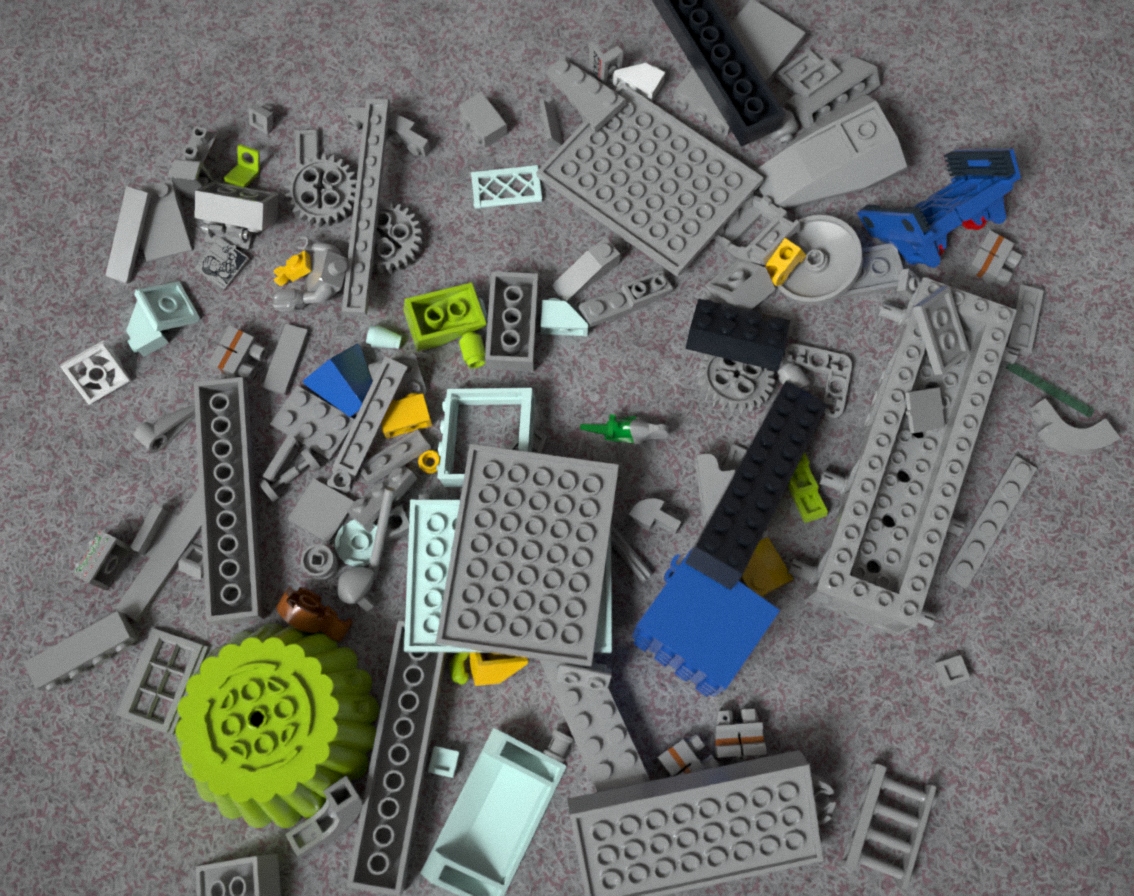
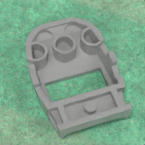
[713,194,800,267]

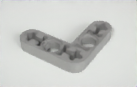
[783,344,852,420]

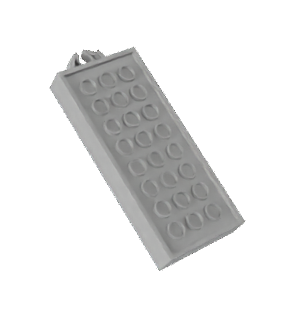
[567,750,836,896]

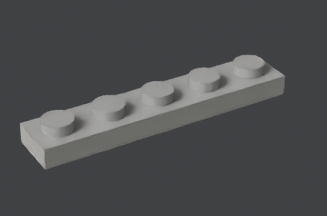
[333,356,407,476]

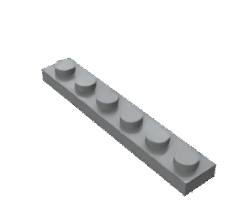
[944,456,1037,588]

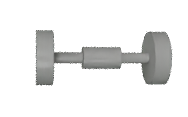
[259,448,321,502]

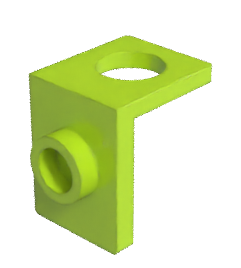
[224,144,260,187]

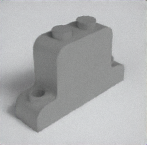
[694,454,735,526]

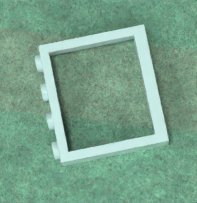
[436,388,536,487]

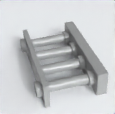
[840,764,937,890]

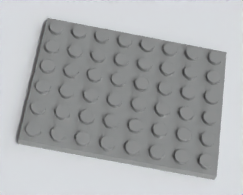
[536,83,764,277]
[436,444,619,667]

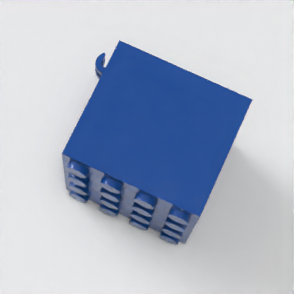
[632,548,780,697]

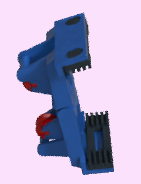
[857,149,1021,268]

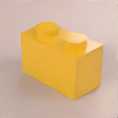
[381,393,432,439]

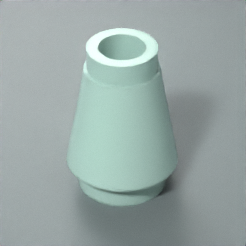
[366,324,402,349]

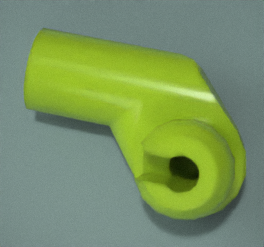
[449,653,470,685]

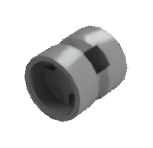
[301,544,339,581]

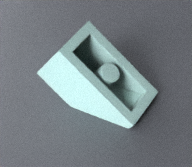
[541,298,588,336]
[126,300,169,357]

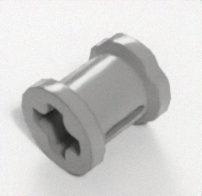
[543,730,574,763]

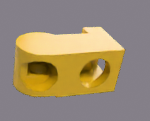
[765,238,807,287]

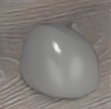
[337,567,375,611]

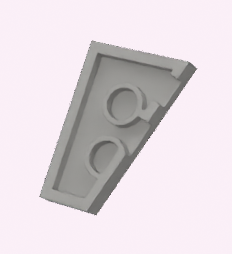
[347,465,417,534]

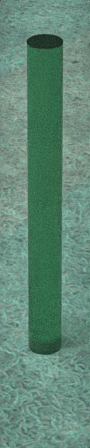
[1005,363,1095,418]

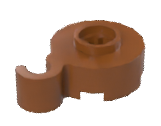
[277,586,353,641]

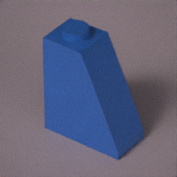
[303,343,373,417]

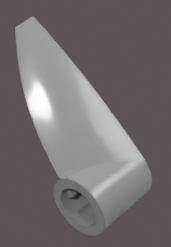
[134,405,195,453]

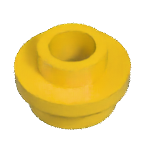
[418,450,441,474]

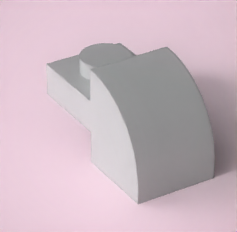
[628,498,681,535]

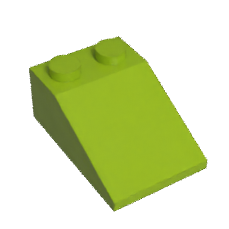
[403,282,486,352]

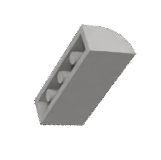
[786,57,880,129]

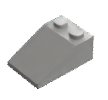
[136,180,192,262]
[195,854,281,896]

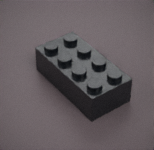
[685,298,790,371]

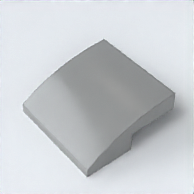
[776,50,841,98]

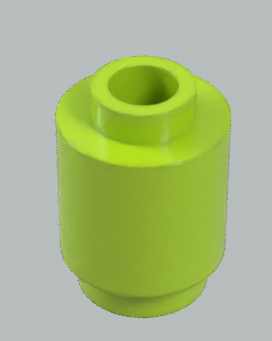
[459,332,486,369]

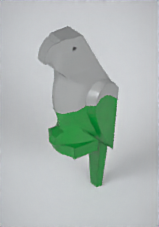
[580,414,669,445]

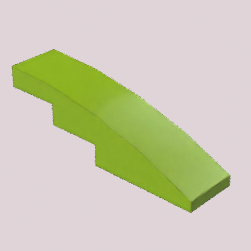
[788,452,828,523]

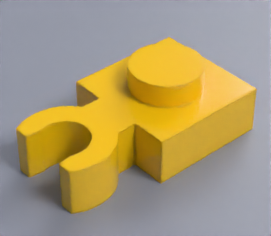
[273,250,312,286]

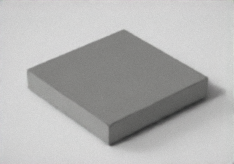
[287,478,355,544]

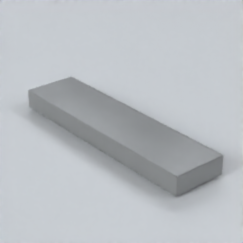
[105,186,151,283]

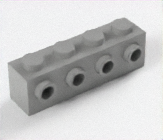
[24,611,138,692]

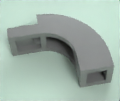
[1030,398,1121,455]
[285,776,362,859]

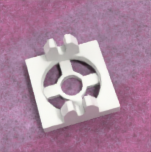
[60,340,131,405]

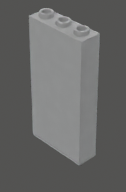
[674,0,805,136]

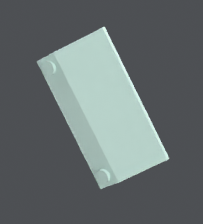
[421,728,567,896]

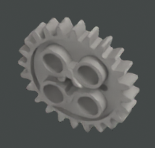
[284,154,357,227]
[348,202,423,274]
[697,354,775,414]

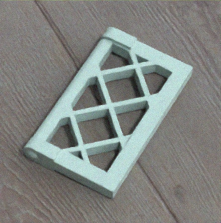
[471,165,543,209]

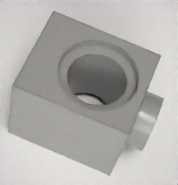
[375,505,410,543]

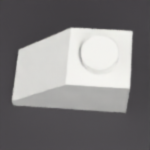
[613,63,665,102]

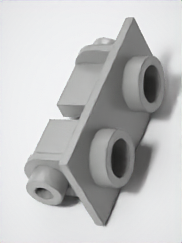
[202,222,253,249]
[556,663,612,692]

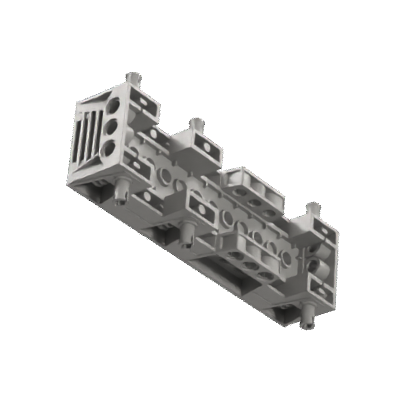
[788,277,1019,636]

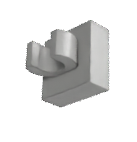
[249,103,274,135]

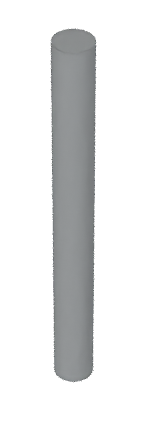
[369,487,395,580]

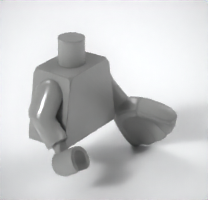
[273,236,348,312]

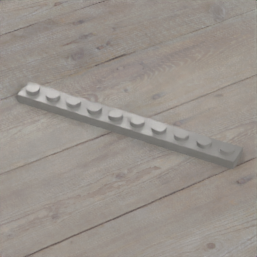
[342,99,390,316]

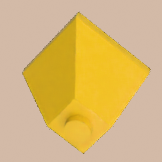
[469,653,528,686]

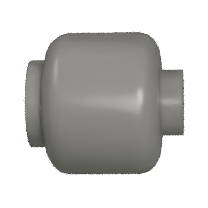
[769,108,798,144]

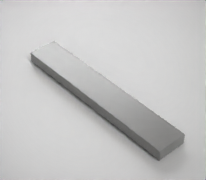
[116,488,201,622]

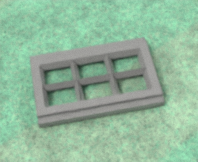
[116,628,209,735]

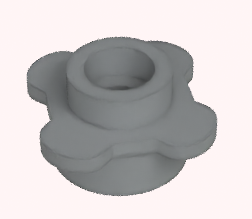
[327,467,355,493]

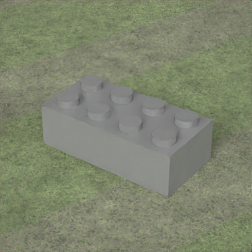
[485,271,539,371]

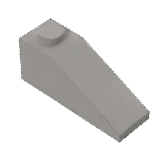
[551,237,620,302]

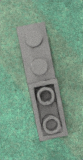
[344,107,430,157]
[579,270,673,327]

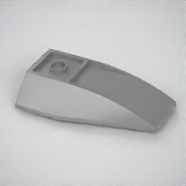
[755,95,907,209]

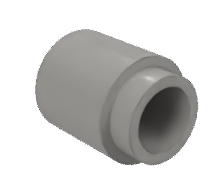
[777,362,811,392]

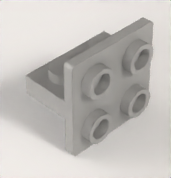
[368,352,427,401]

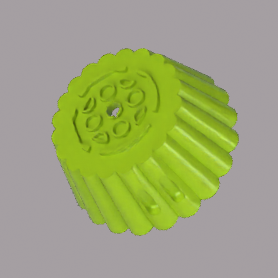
[175,623,379,828]

